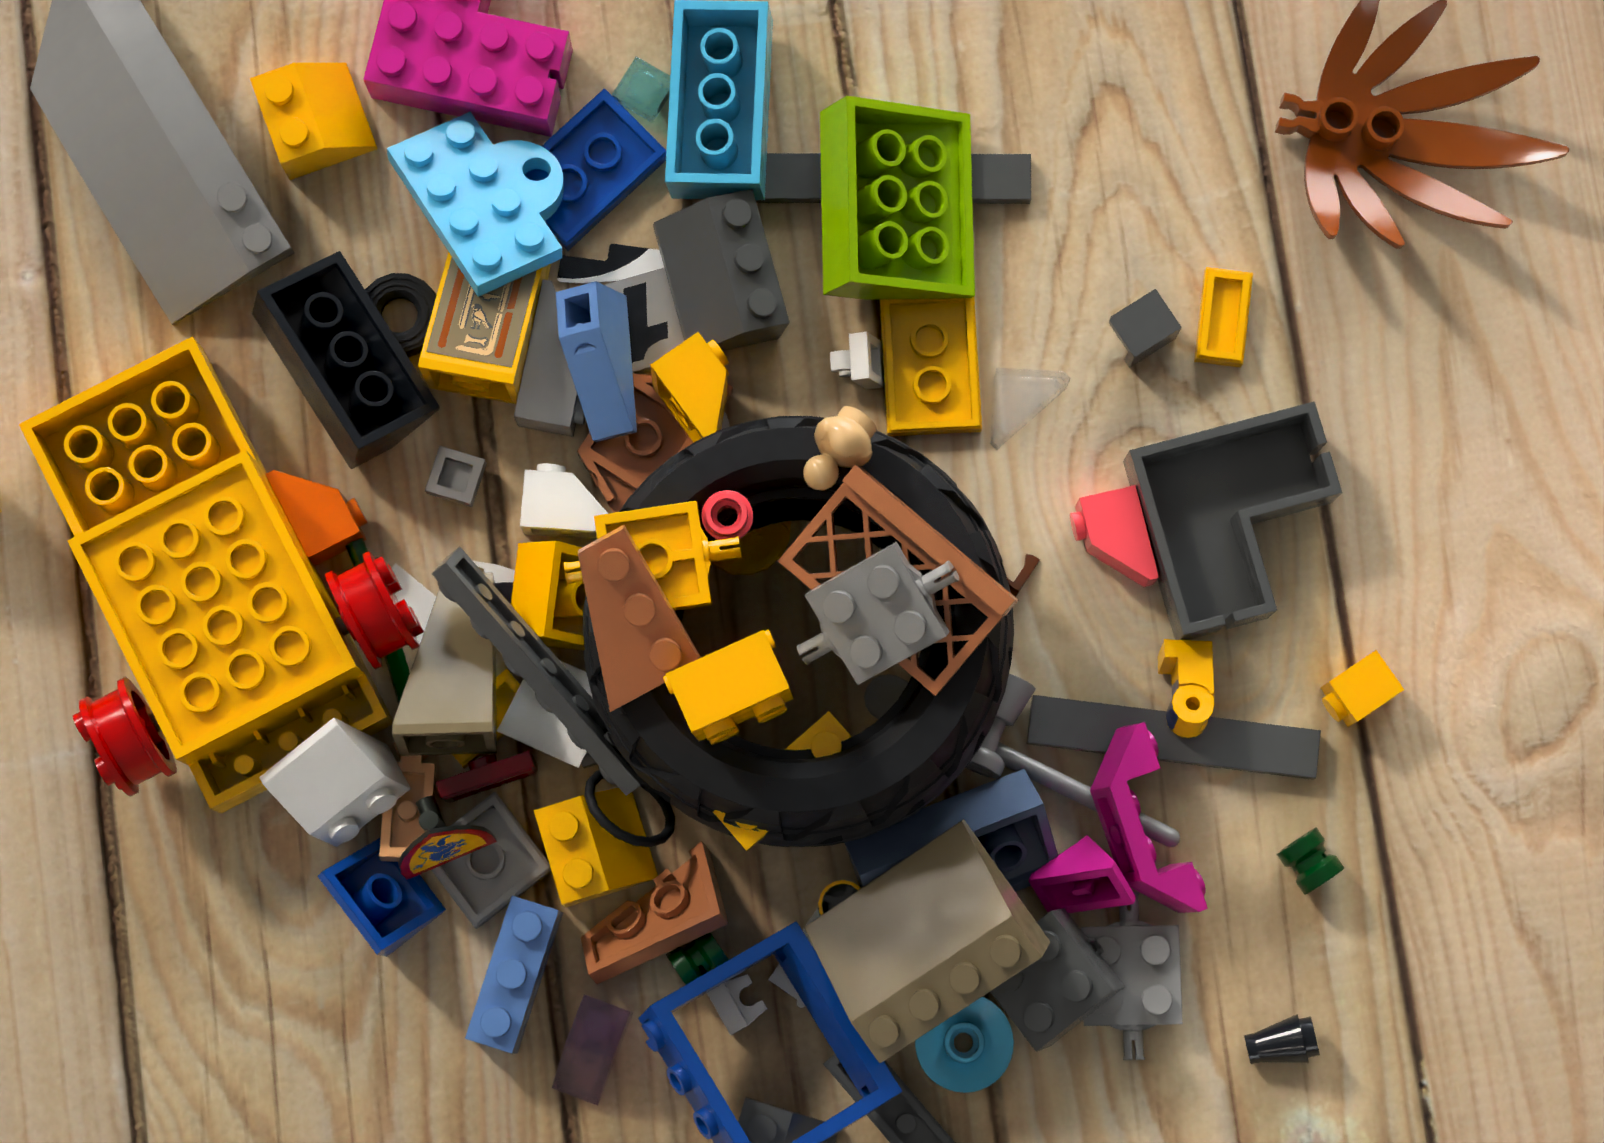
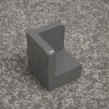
[1109,289,1182,368]

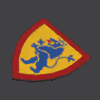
[398,796,497,880]

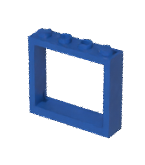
[638,921,902,1143]

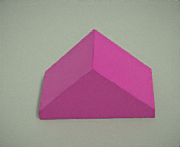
[1028,835,1136,914]

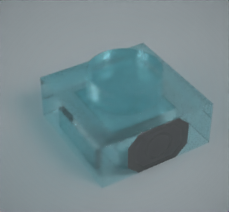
[612,56,670,123]

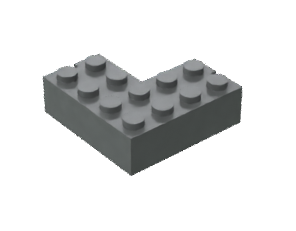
[1123,401,1342,640]

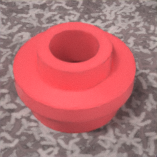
[701,490,753,540]

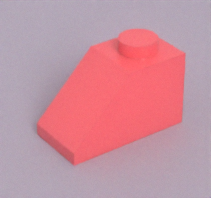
[1070,485,1159,587]

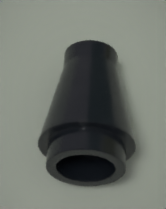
[1244,1014,1320,1064]

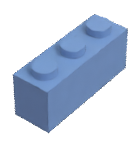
[465,896,563,1054]

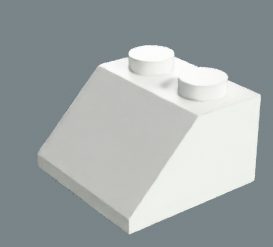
[259,717,411,847]

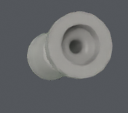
[965,674,1036,779]

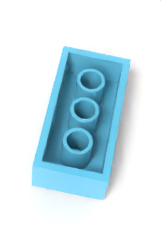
[665,0,773,200]

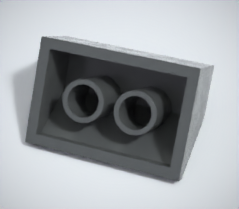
[653,189,790,351]

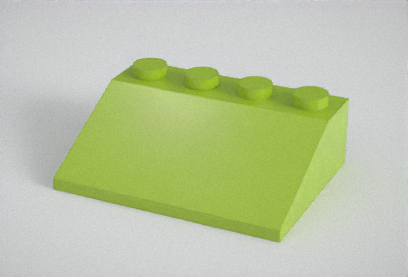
[820,95,975,300]

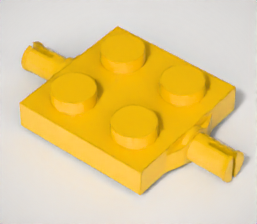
[564,501,742,611]

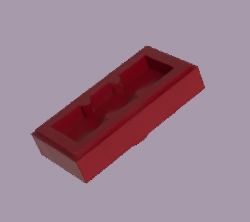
[436,750,538,803]

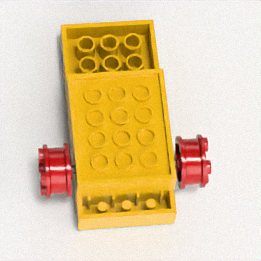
[19,336,424,813]

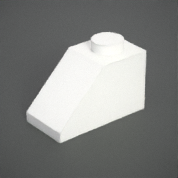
[520,463,608,539]

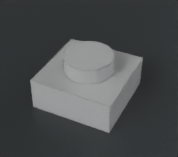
[425,446,487,507]

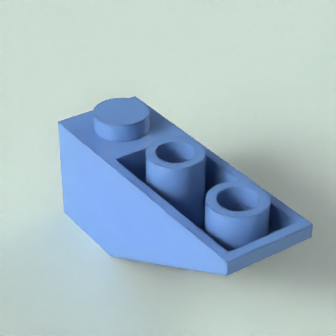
[555,281,637,442]

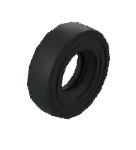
[365,273,436,358]

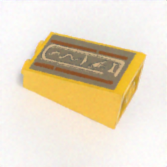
[418,252,551,404]

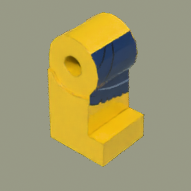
[1157,639,1214,738]

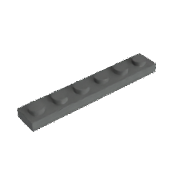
[432,547,643,796]

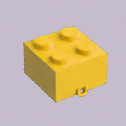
[663,629,794,745]

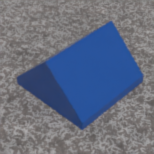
[318,837,446,957]

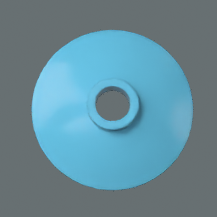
[915,997,1014,1093]

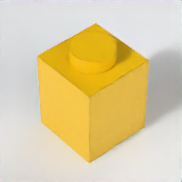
[1320,650,1404,727]

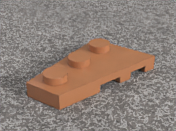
[578,525,701,712]
[581,841,728,985]

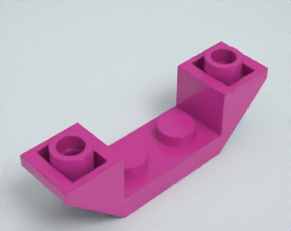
[1090,722,1208,913]

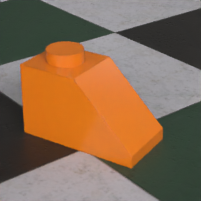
[265,470,368,566]

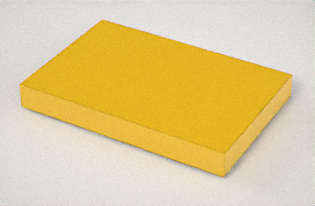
[879,297,982,436]

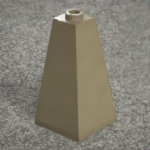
[392,567,497,756]

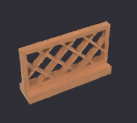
[778,465,1019,696]

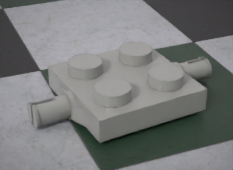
[797,542,959,685]
[1081,892,1183,1060]

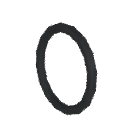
[584,770,675,847]

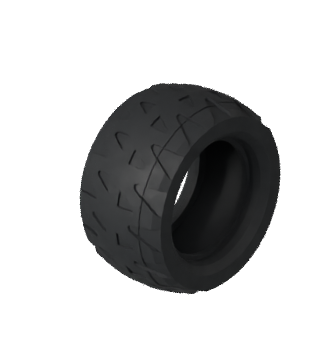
[583,416,1014,847]

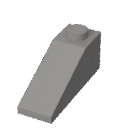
[514,279,586,437]

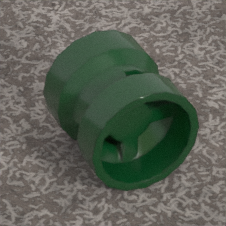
[1276,827,1344,895]
[666,933,729,985]

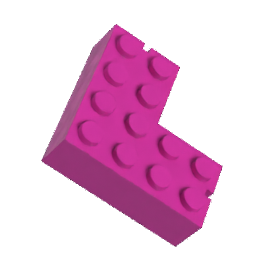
[363,0,573,137]

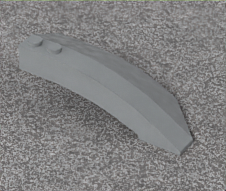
[30,0,294,325]

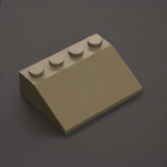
[804,819,1050,1063]

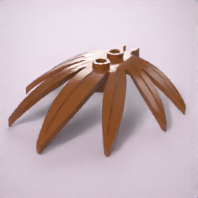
[1275,0,1569,249]

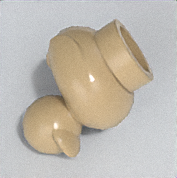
[803,406,877,491]

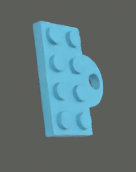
[387,111,564,297]

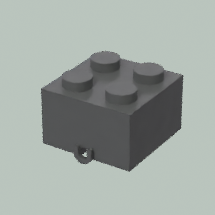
[990,908,1125,1052]

